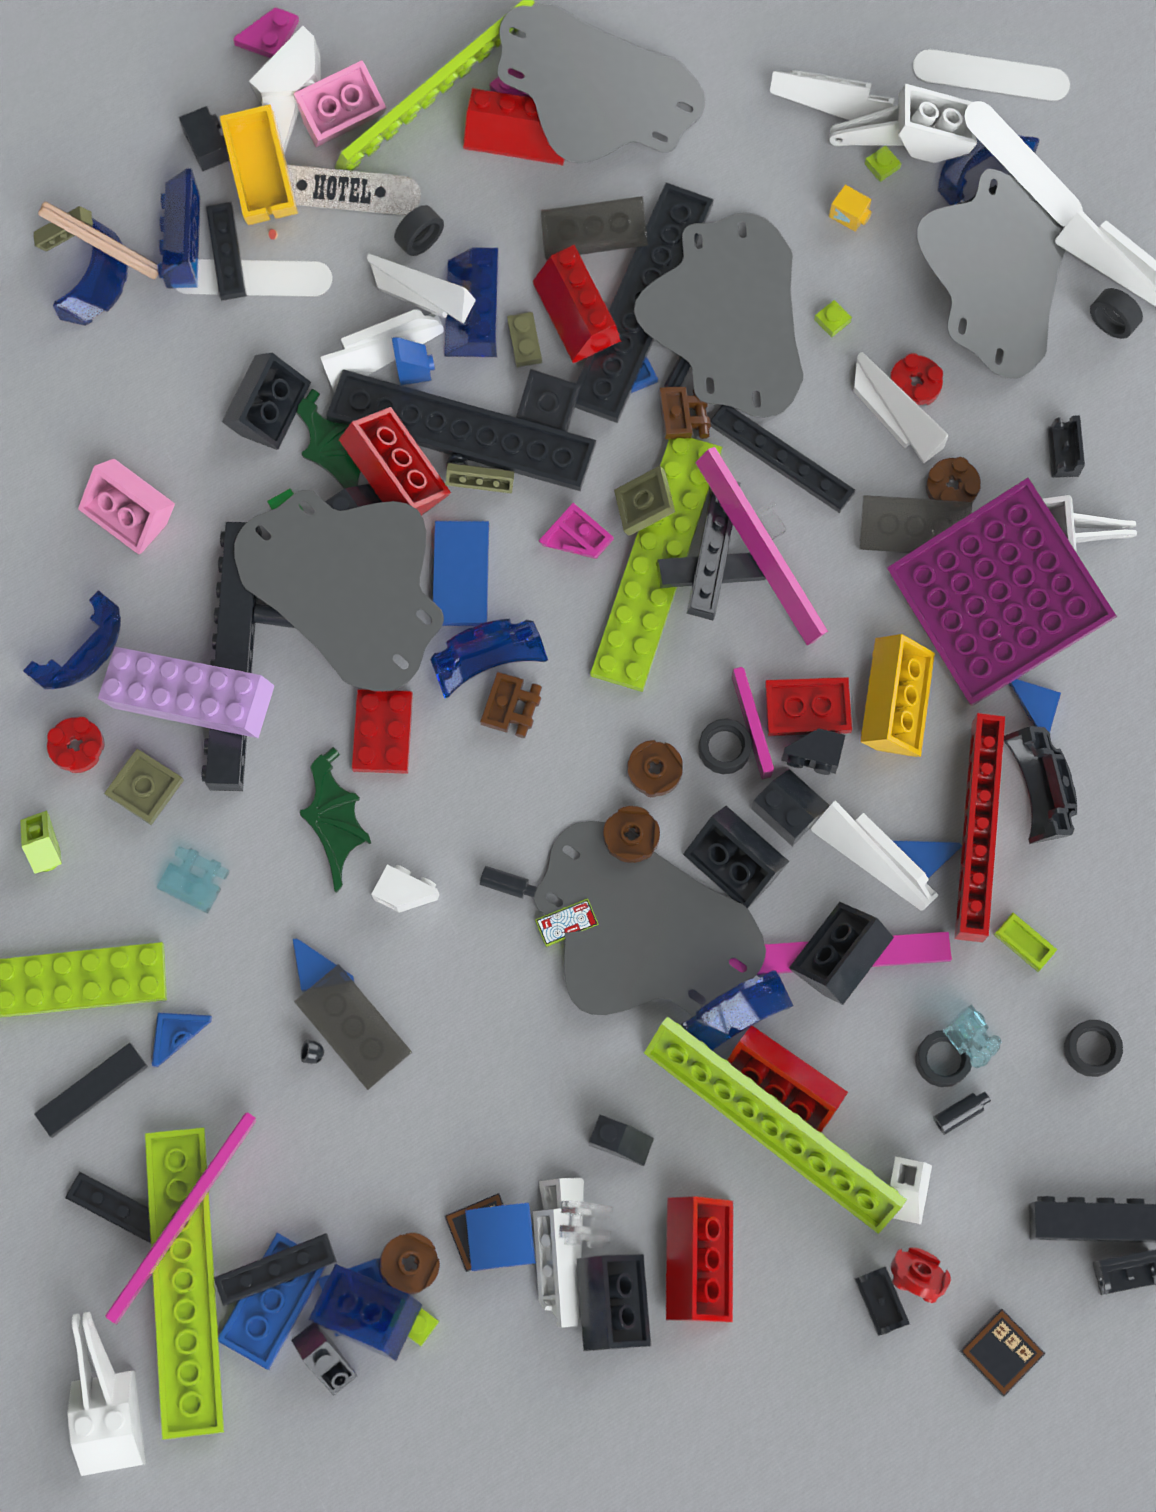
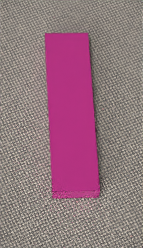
[732,667,774,780]

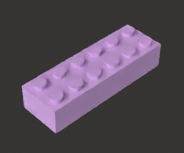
[98,647,275,738]

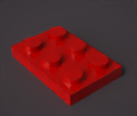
[765,677,852,736]
[352,689,413,774]

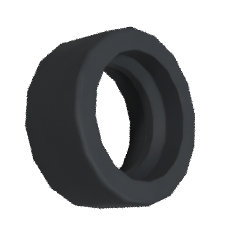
[394,205,444,256]
[1090,288,1143,339]
[698,718,752,775]
[1064,1020,1123,1077]
[915,1030,973,1087]

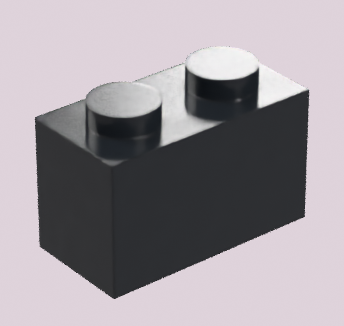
[178,106,230,172]

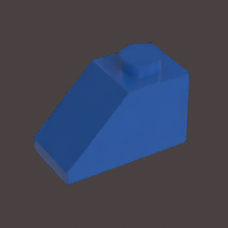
[392,337,435,386]

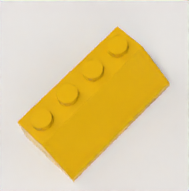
[861,634,935,757]

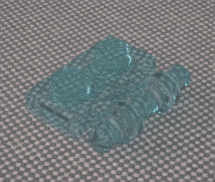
[156,846,230,914]
[943,1004,1001,1068]

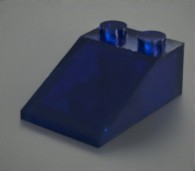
[308,1264,422,1361]

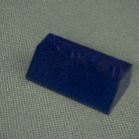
[158,168,201,288]
[444,247,500,357]

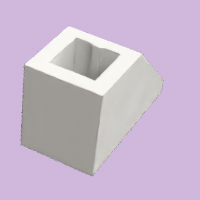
[371,865,440,913]
[890,1157,932,1224]

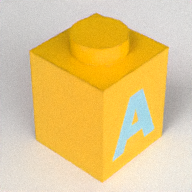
[829,184,872,232]

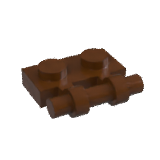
[658,387,711,439]
[480,672,542,738]

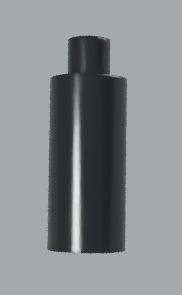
[254,603,296,629]
[479,866,538,899]
[933,1091,991,1135]

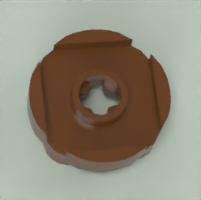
[926,457,981,511]
[628,740,683,797]
[604,806,660,863]
[379,1232,440,1295]

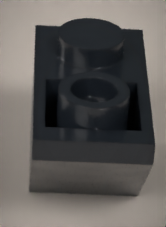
[781,728,846,775]
[291,1321,357,1396]

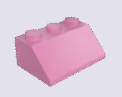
[294,60,387,147]
[78,459,175,555]

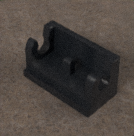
[1047,415,1085,478]
[1093,1250,1156,1295]
[855,1266,910,1336]

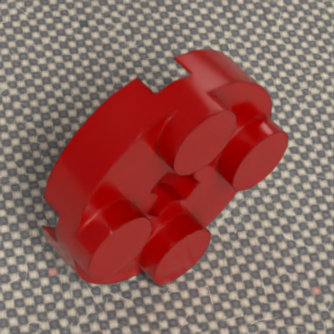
[890,353,943,405]
[47,717,105,773]
[890,1247,951,1303]

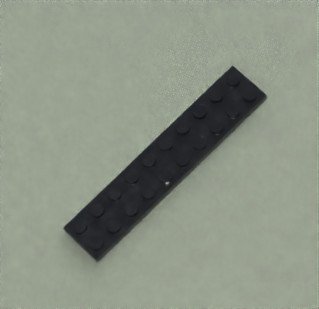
[575,183,714,423]
[326,369,596,492]

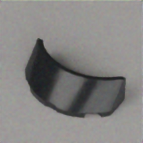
[1004,726,1077,844]

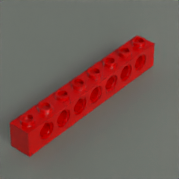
[954,713,1005,943]

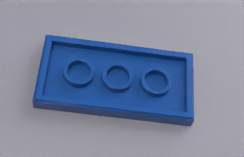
[433,521,489,626]
[218,1233,327,1370]

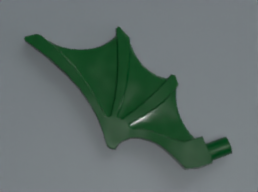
[297,389,361,489]
[300,747,371,893]

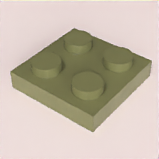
[614,466,675,536]
[104,749,184,825]

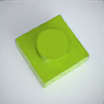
[864,145,902,182]
[814,300,852,338]
[397,1303,439,1347]

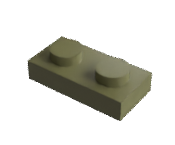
[507,312,542,367]

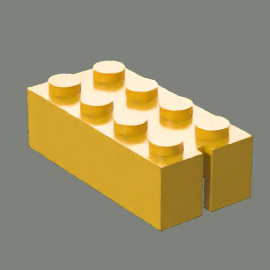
[220,104,298,225]

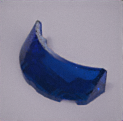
[938,134,1040,206]
[53,218,128,326]
[23,590,121,690]
[430,619,548,699]
[681,970,794,1051]

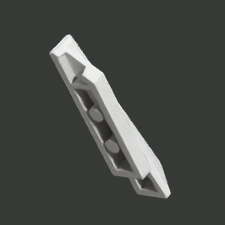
[770,70,895,120]
[1055,210,1156,307]
[367,253,476,323]
[320,310,444,393]
[853,352,948,463]
[811,801,938,911]
[533,1178,584,1328]

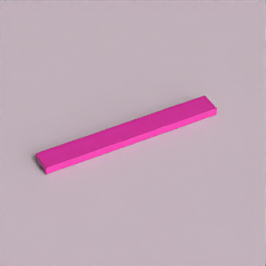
[695,447,828,646]
[729,932,952,975]
[105,1112,256,1325]

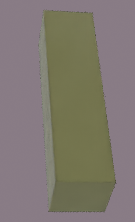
[33,206,93,252]
[445,463,514,494]

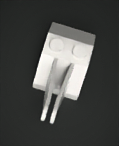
[249,26,321,154]
[830,84,977,163]
[1043,495,1137,552]
[68,1312,146,1476]

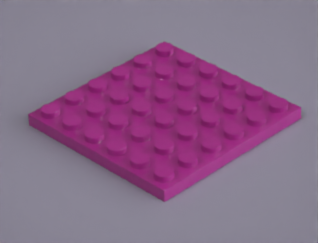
[887,477,1117,706]

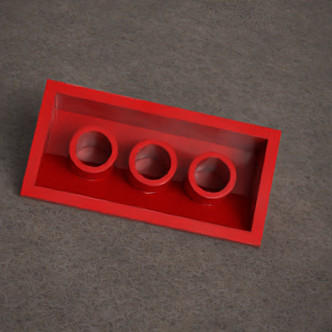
[463,88,565,165]
[532,245,621,363]
[339,407,451,516]
[727,1025,848,1132]
[666,1196,733,1322]

